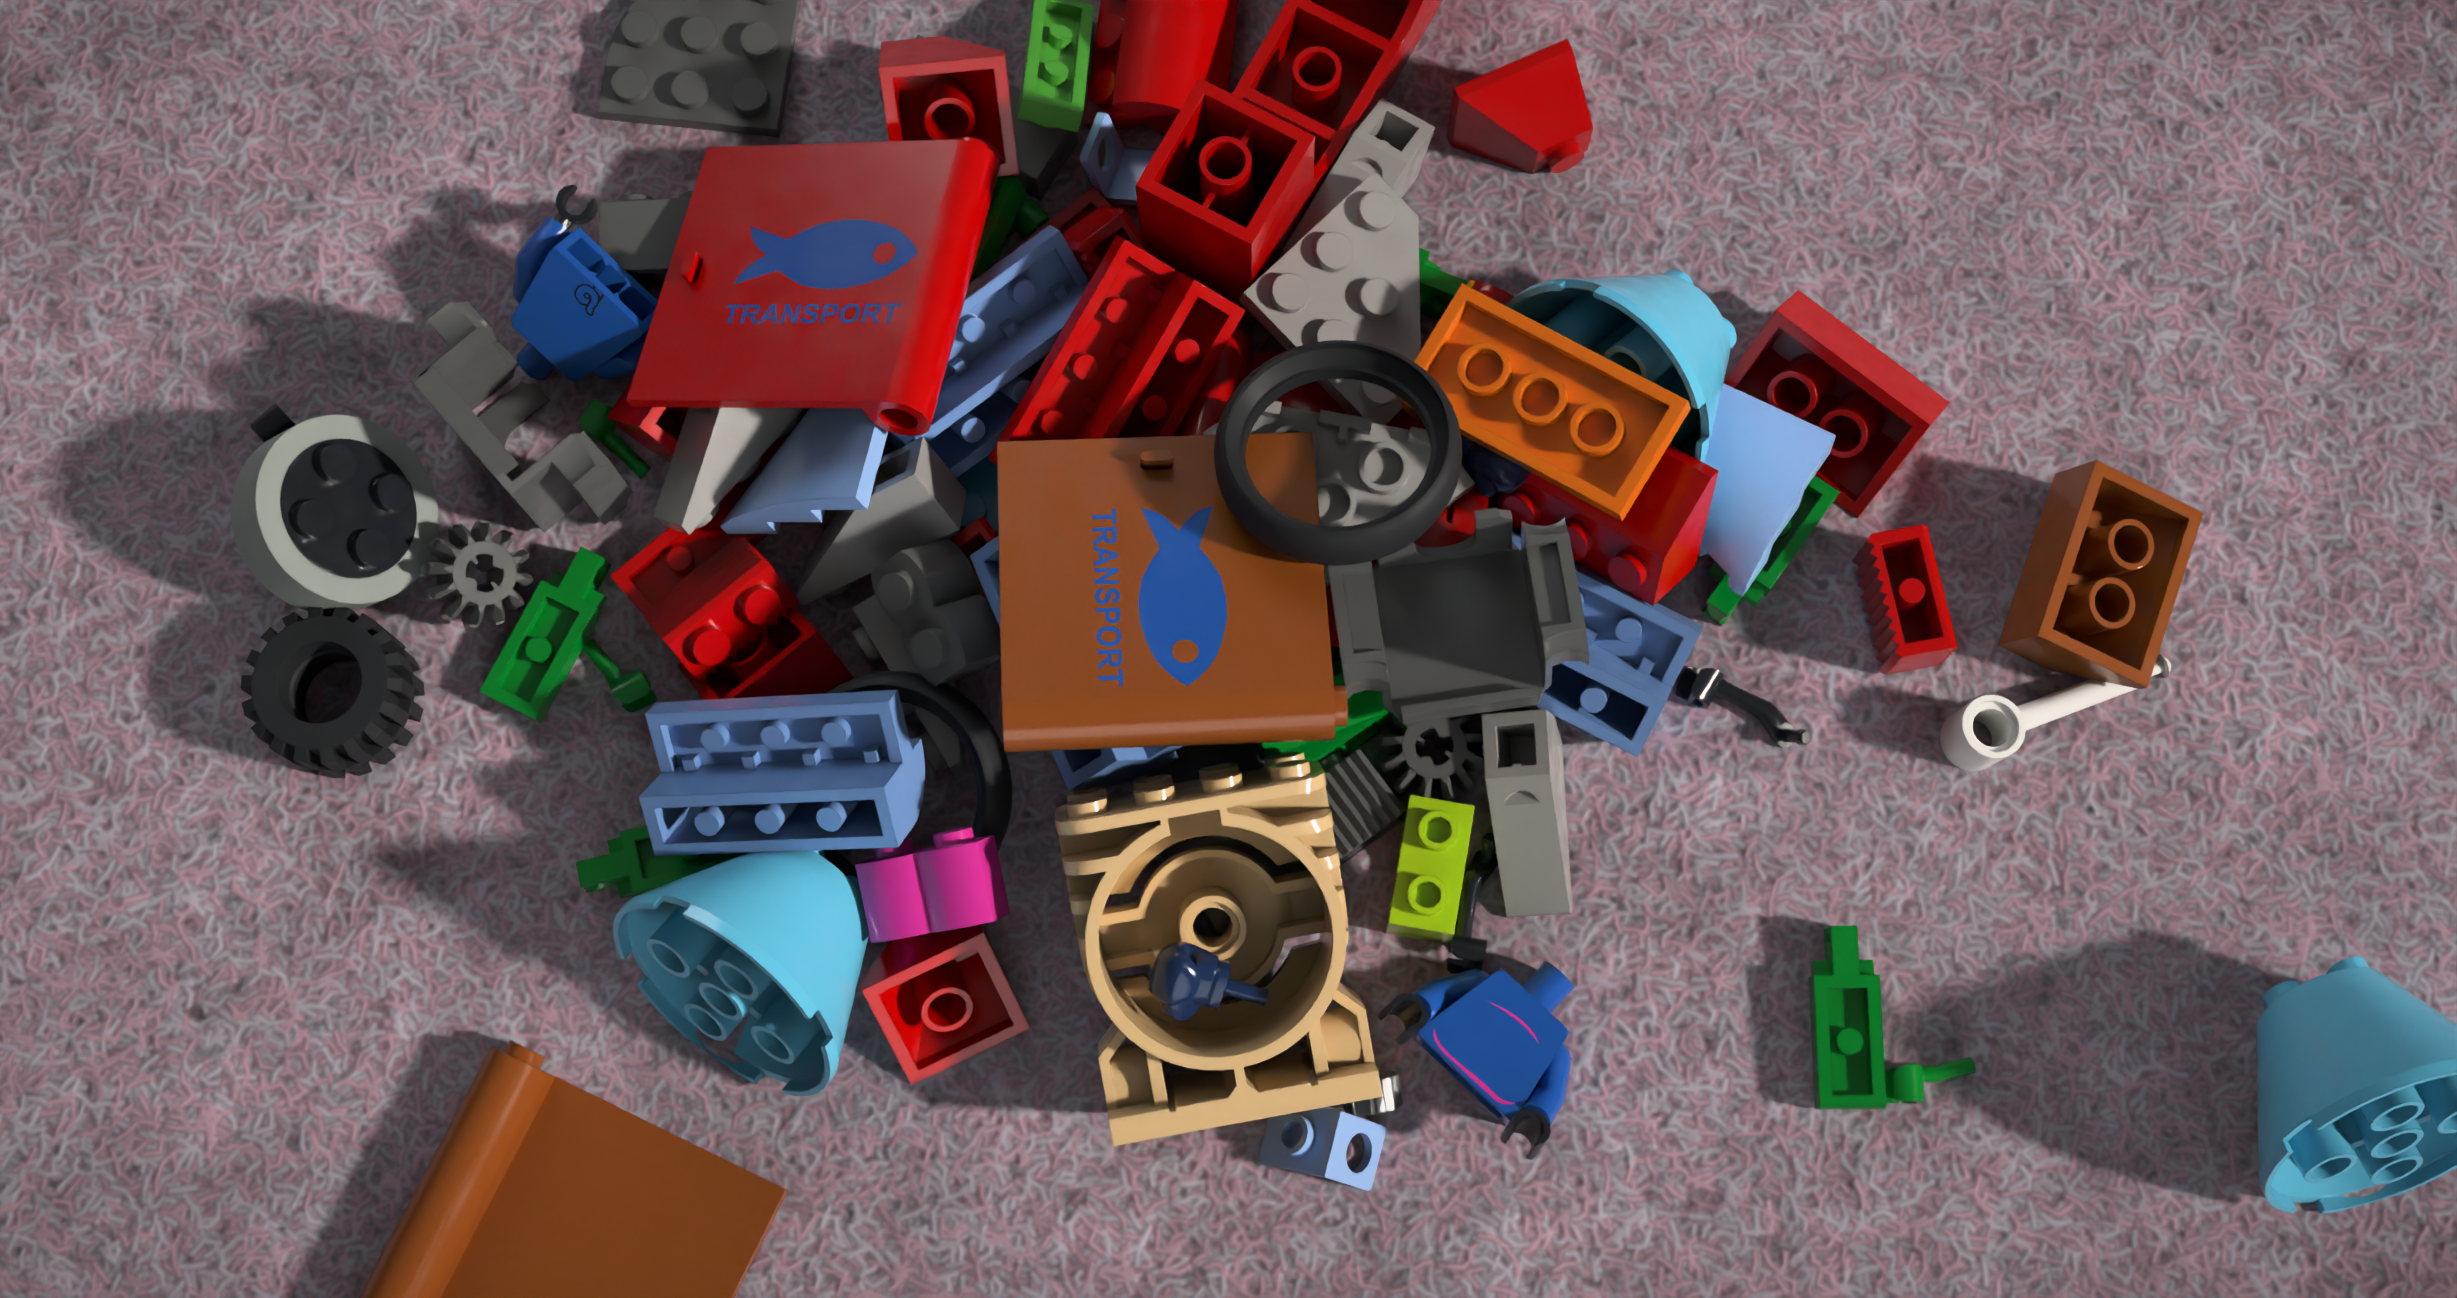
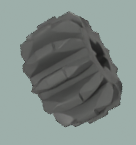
[420,520,534,629]
[1378,714,1485,802]

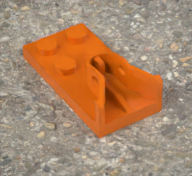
[1395,283,1691,521]

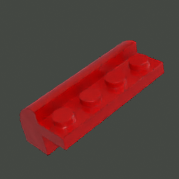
[1083,0,1239,136]
[988,235,1246,465]

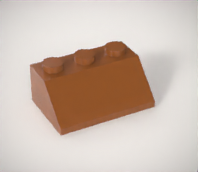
[1998,460,2203,689]

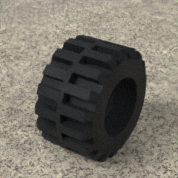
[240,607,425,778]

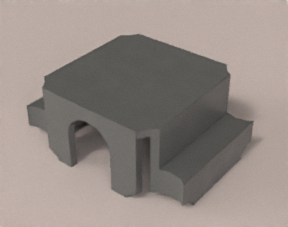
[408,300,633,533]
[1328,508,1589,724]

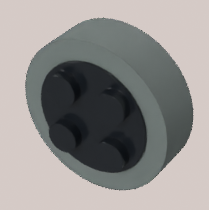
[231,414,439,614]

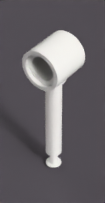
[1940,654,2171,771]

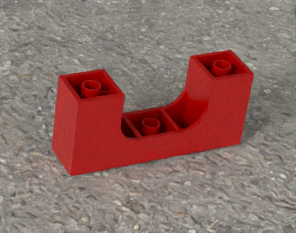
[1135,0,1443,328]

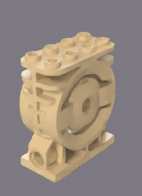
[1055,751,1383,1146]

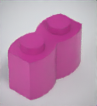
[855,827,1011,943]

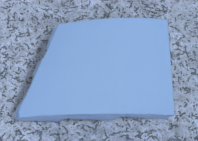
[1698,383,1836,597]
[720,408,888,534]

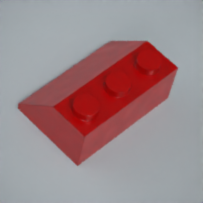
[1723,290,1950,518]
[1497,444,1719,606]

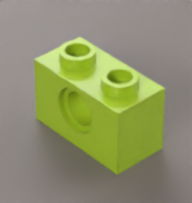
[1386,794,1475,945]

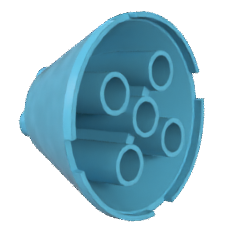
[1505,269,1737,463]
[613,850,869,1096]
[2256,956,2457,1214]

